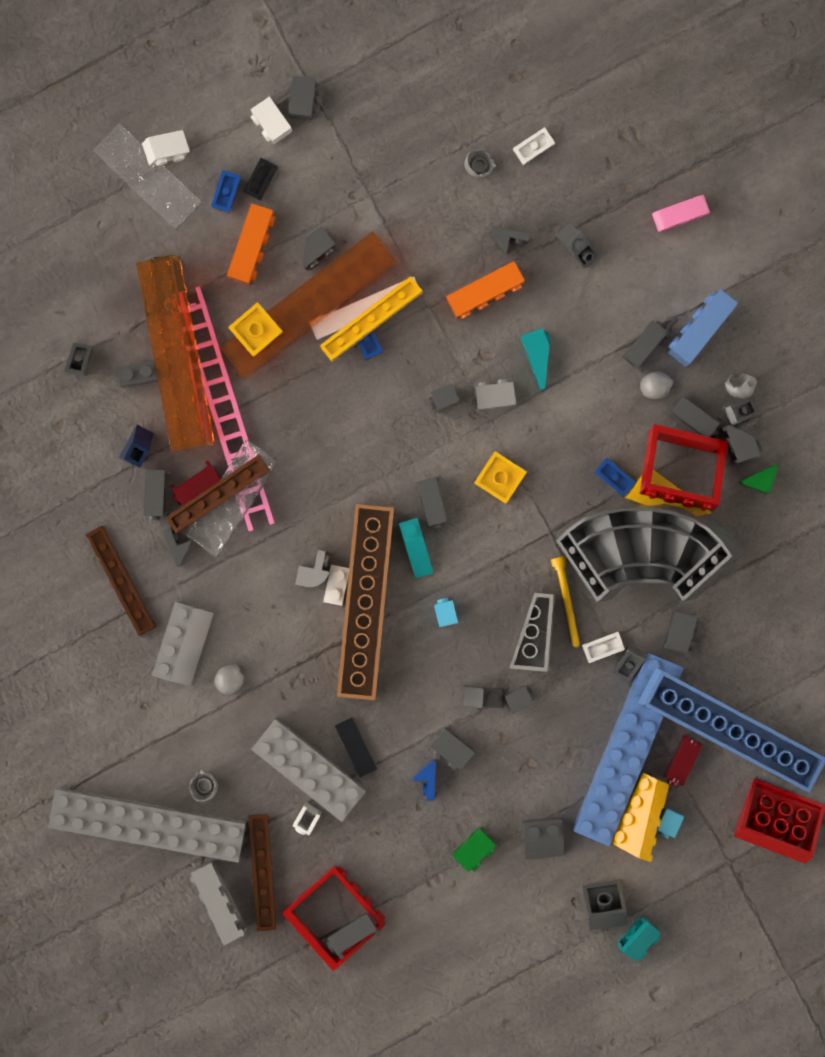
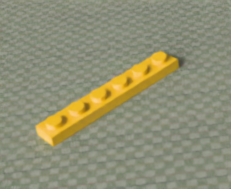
[320,276,423,362]

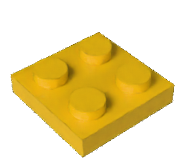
[228,302,283,357]
[474,451,527,504]

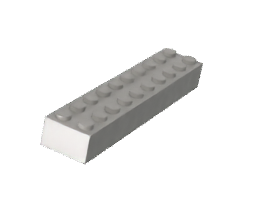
[48,787,247,863]

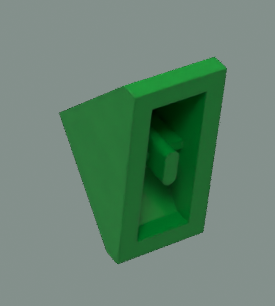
[739,464,778,494]

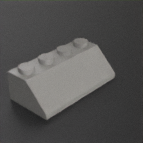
[152,601,214,686]

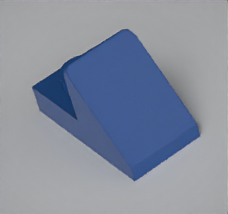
[412,760,436,801]

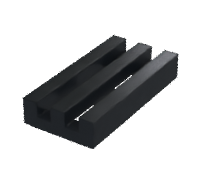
[243,158,278,201]

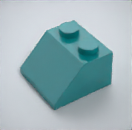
[617,915,661,962]

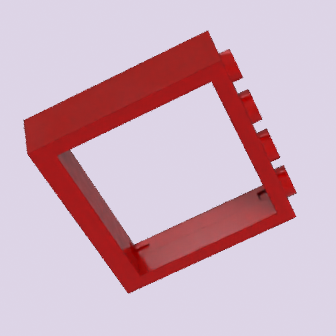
[639,424,728,511]
[282,865,386,971]

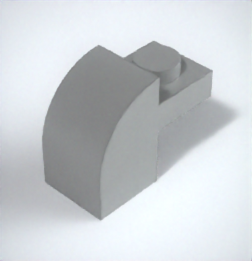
[295,550,330,587]

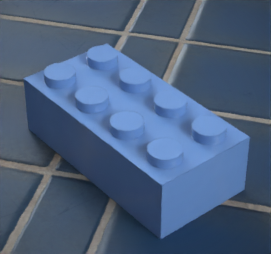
[667,289,738,367]

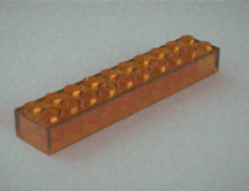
[220,231,396,380]
[136,255,215,452]

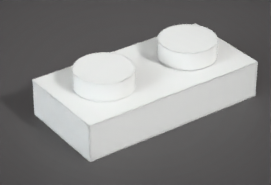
[513,127,555,165]
[323,565,349,606]
[582,631,625,663]

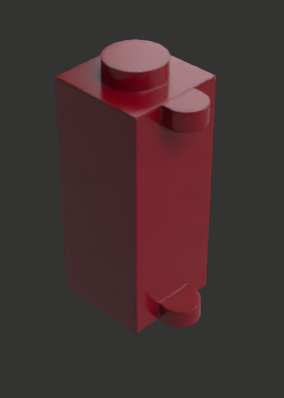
[170,460,222,505]
[664,735,703,787]

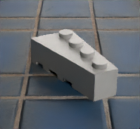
[509,593,555,672]
[190,860,248,945]

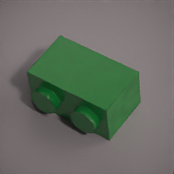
[452,827,496,873]

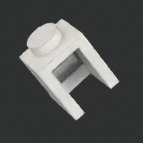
[293,802,322,835]

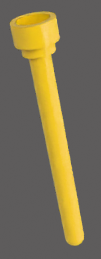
[551,556,580,648]

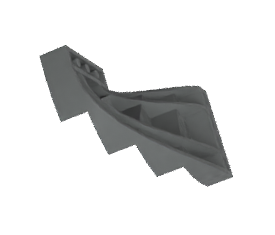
[556,504,745,603]

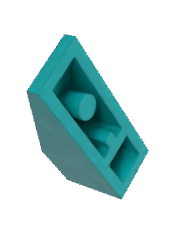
[520,328,551,391]
[399,518,433,579]

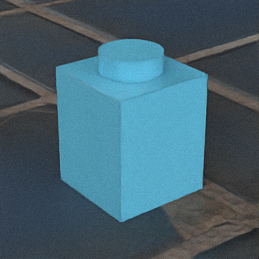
[434,597,458,627]
[657,807,684,839]

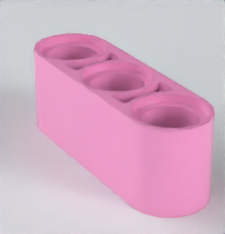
[652,195,710,232]

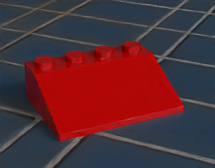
[734,778,825,864]

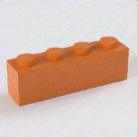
[227,203,276,285]
[446,261,525,319]

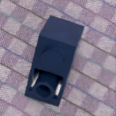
[119,424,154,468]

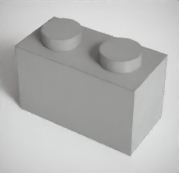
[475,379,516,411]

